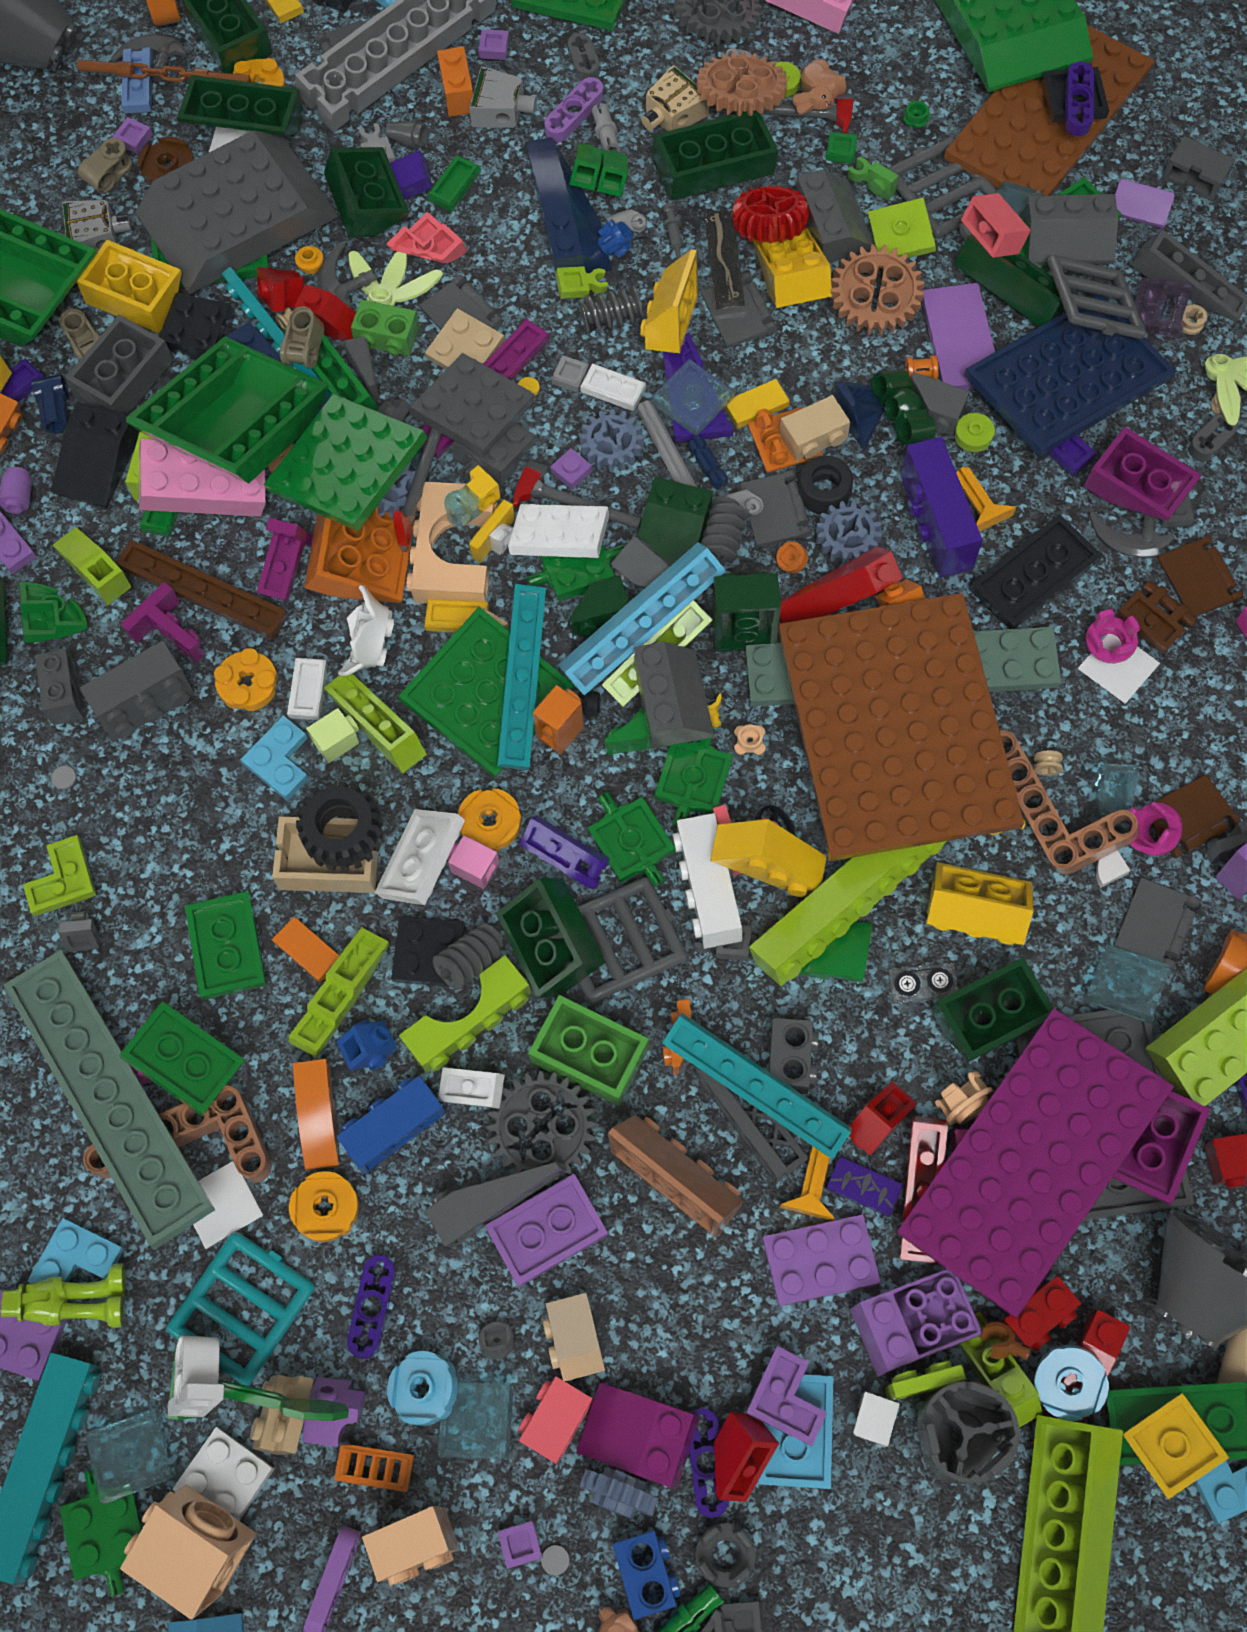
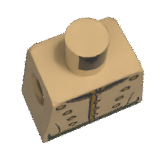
[641,65,709,131]

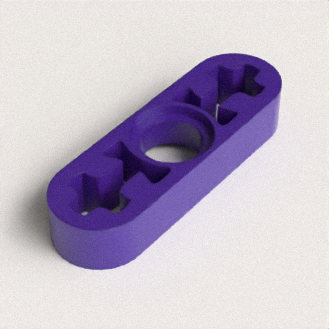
[1065,61,1094,136]
[347,1255,396,1359]
[689,1408,728,1518]

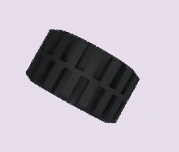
[296,781,384,872]

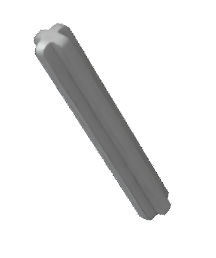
[638,400,697,487]

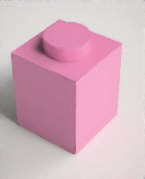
[447,835,500,889]

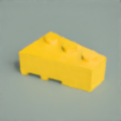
[710,819,827,897]

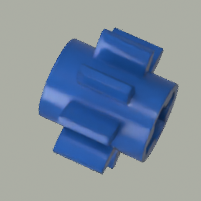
[598,219,633,258]

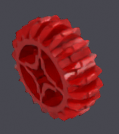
[732,185,809,244]

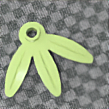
[348,251,443,306]
[1205,354,1247,425]

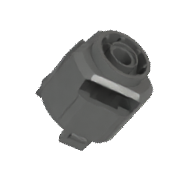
[916,1381,1019,1484]

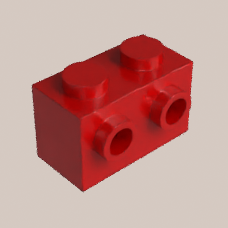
[1000,1275,1082,1351]

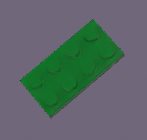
[1107,1382,1247,1466]

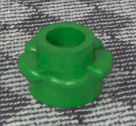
[903,101,930,128]

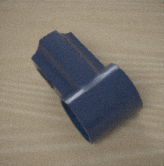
[32,374,69,434]

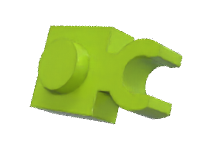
[555,266,608,299]

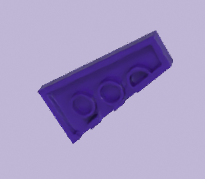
[662,333,734,442]

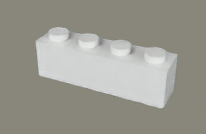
[672,813,742,949]

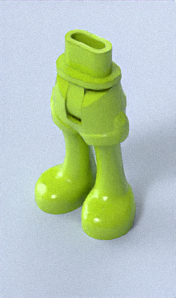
[1,1263,126,1328]

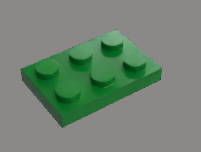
[185,891,267,1000]
[119,1001,245,1117]

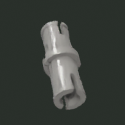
[592,103,620,152]

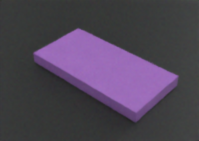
[921,283,995,390]

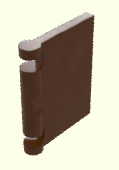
[1157,535,1244,617]
[1151,774,1241,859]

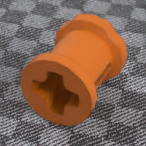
[905,355,938,380]

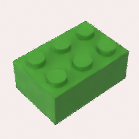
[528,995,649,1107]

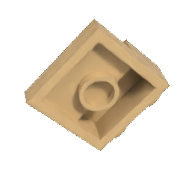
[250,1375,314,1455]

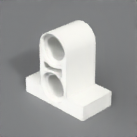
[168,1336,224,1417]

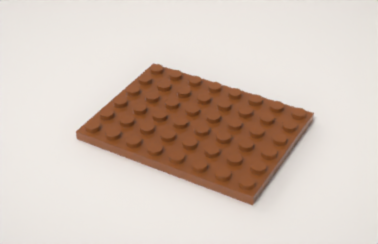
[778,593,1024,861]

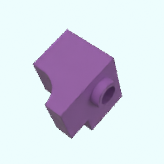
[303,1377,366,1447]

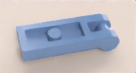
[122,47,154,114]

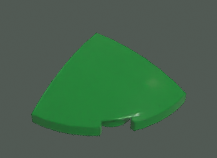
[19,582,87,643]
[799,922,872,983]

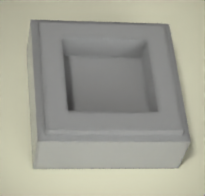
[551,355,589,393]

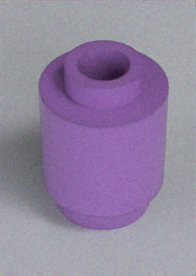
[0,467,32,514]

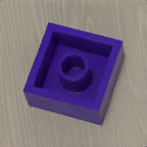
[390,150,433,200]

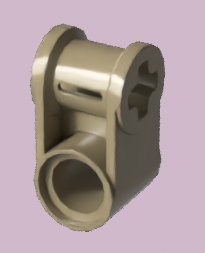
[78,138,133,194]
[280,306,324,368]
[59,309,100,361]

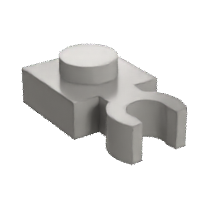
[359,123,395,163]

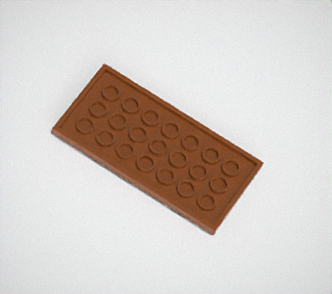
[944,25,1155,204]

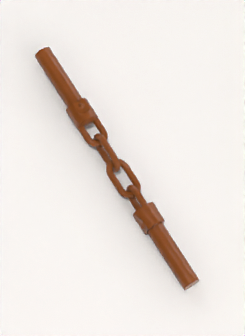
[77,59,251,82]

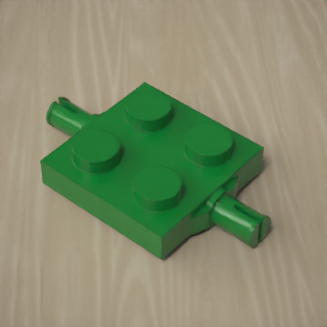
[526,544,624,602]
[655,728,733,827]
[587,792,675,888]
[59,1468,143,1597]

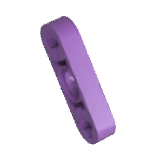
[544,77,603,142]
[303,1525,361,1632]

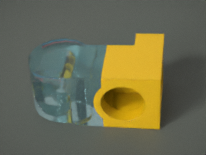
[444,465,501,526]

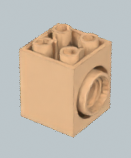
[120,1485,257,1620]

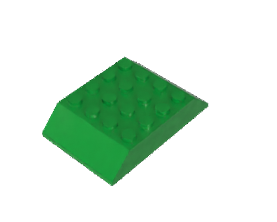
[935,0,1093,92]
[0,209,97,347]
[126,336,328,484]

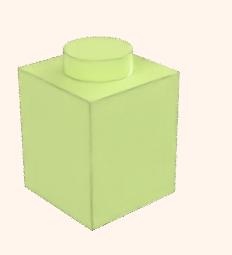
[306,708,359,763]

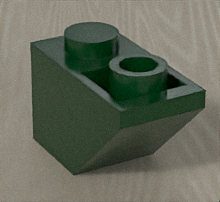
[570,576,629,637]

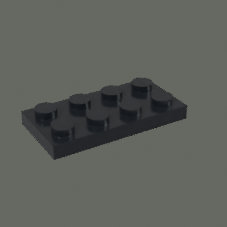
[969,514,1102,629]

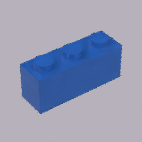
[336,1075,446,1175]

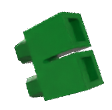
[569,143,628,197]

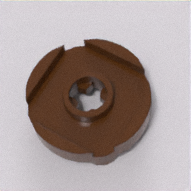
[138,137,195,185]

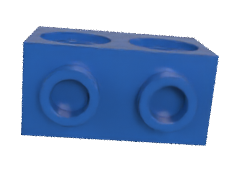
[612,1530,681,1620]

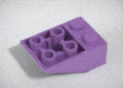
[850,1269,982,1377]

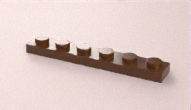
[115,539,289,640]

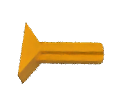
[956,467,1017,532]
[779,1146,835,1221]

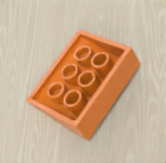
[304,495,416,603]

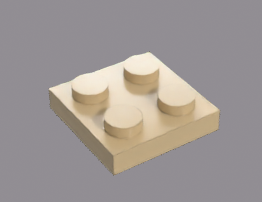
[425,308,506,370]

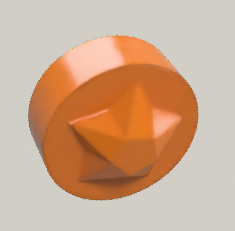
[776,541,808,574]

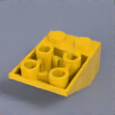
[753,228,832,308]

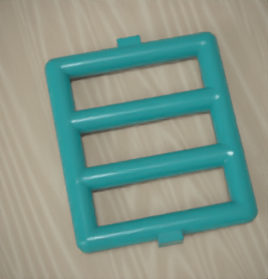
[166,1232,315,1386]

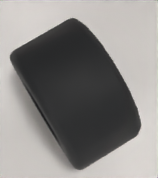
[798,456,853,515]

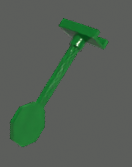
[167,1345,349,1421]

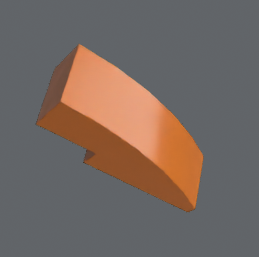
[292,1059,340,1171]

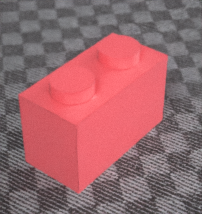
[961,193,1031,258]
[518,1376,594,1465]

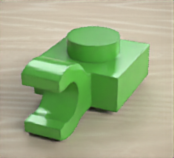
[847,157,898,201]

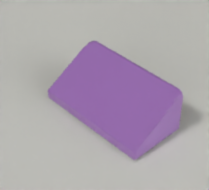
[1115,179,1175,229]

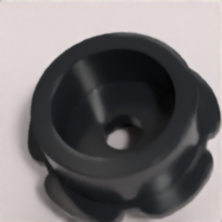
[579,690,601,720]

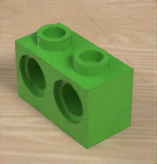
[351,299,420,356]

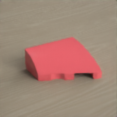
[386,212,467,263]

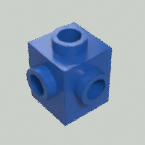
[336,1020,398,1071]

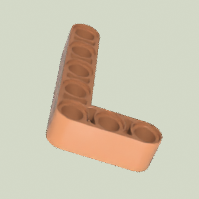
[1000,730,1139,875]
[83,1085,272,1183]

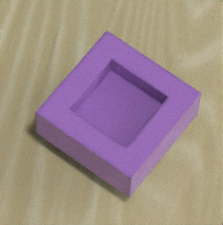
[478,29,509,60]
[112,117,153,154]
[550,448,593,490]
[498,1521,543,1569]

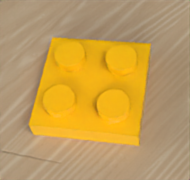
[1123,1393,1229,1500]

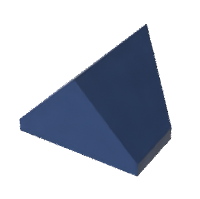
[835,381,885,451]

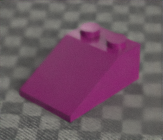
[1084,427,1202,521]
[1113,1091,1210,1205]
[576,1383,700,1489]

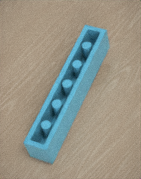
[558,542,726,695]

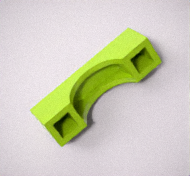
[399,955,531,1074]

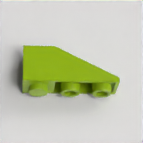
[52,527,132,606]
[958,1312,1043,1428]

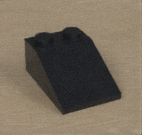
[51,402,140,509]

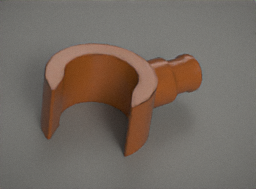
[980,1322,1031,1360]

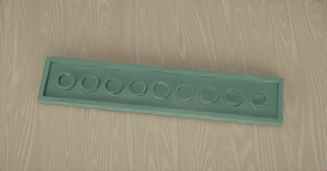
[745,627,1062,707]
[4,950,215,1250]

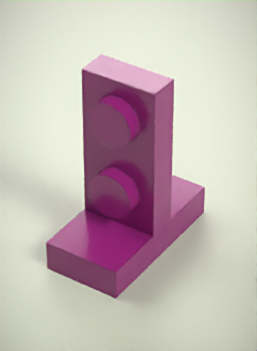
[256,518,313,602]
[120,582,205,663]

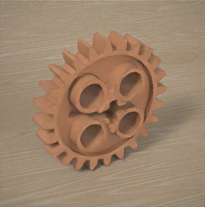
[697,52,787,116]
[830,244,924,336]

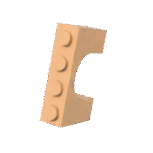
[407,482,498,604]

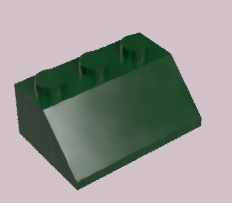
[324,147,409,238]
[931,957,1054,1062]

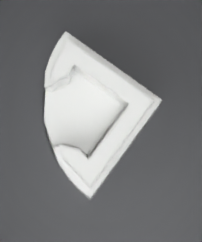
[489,523,513,555]
[1096,850,1131,888]

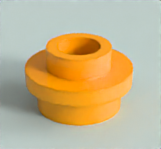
[295,246,324,274]

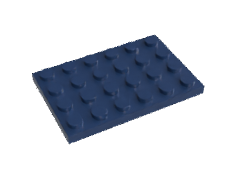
[964,294,1176,457]

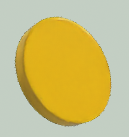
[518,377,540,396]

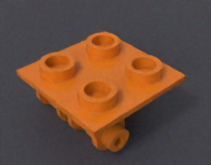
[748,407,823,473]

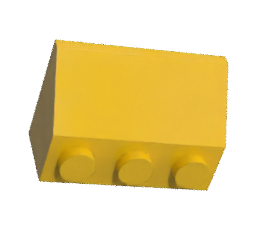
[76,240,182,334]
[640,249,698,353]
[926,862,1034,945]

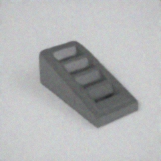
[343,336,380,402]

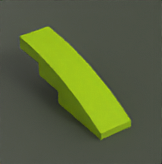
[289,927,389,1058]

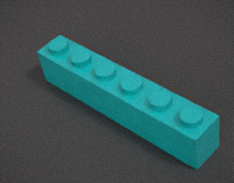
[0,1352,100,1585]

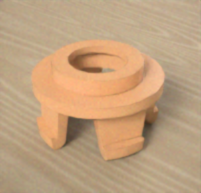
[935,1071,995,1125]

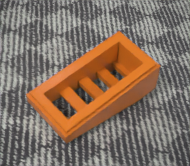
[334,1443,415,1492]

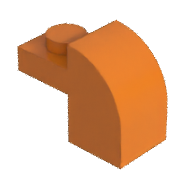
[146,0,182,27]
[1204,929,1247,995]

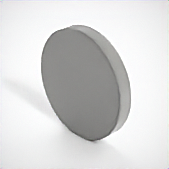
[51,766,77,790]
[541,1545,570,1576]

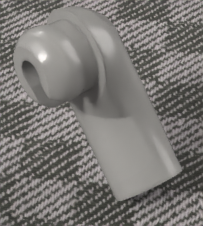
[605,209,647,232]
[724,489,764,515]

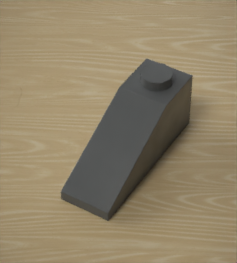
[611,536,707,601]

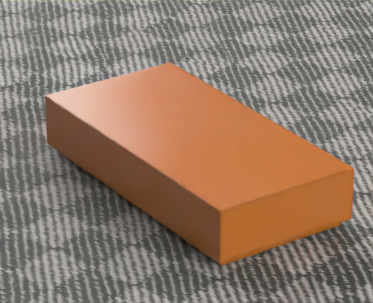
[272,916,339,983]

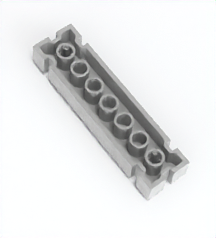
[295,0,496,132]

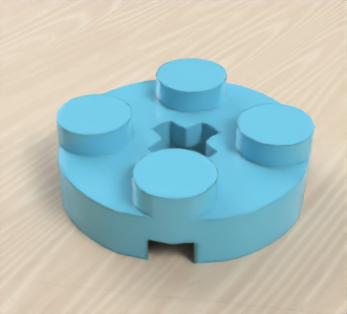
[1034,1345,1109,1421]
[387,1351,458,1426]

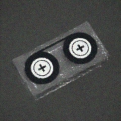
[887,963,958,1004]

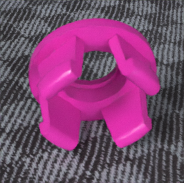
[1085,609,1140,664]
[1125,802,1182,856]

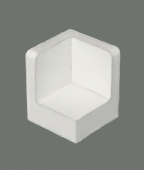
[853,1392,899,1448]

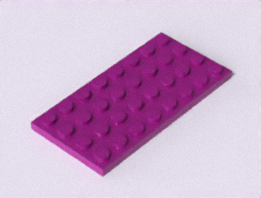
[897,1009,1174,1319]

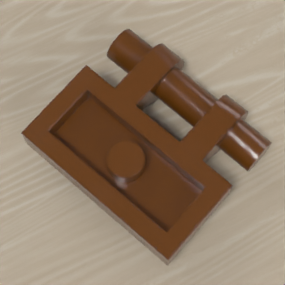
[1116,580,1198,654]

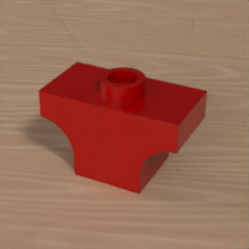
[257,267,303,312]

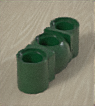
[871,370,936,445]

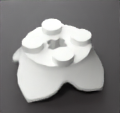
[338,585,394,676]

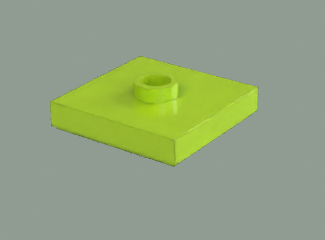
[868,197,936,258]

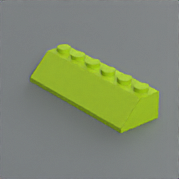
[1013,1415,1123,1632]

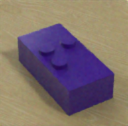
[900,437,983,578]

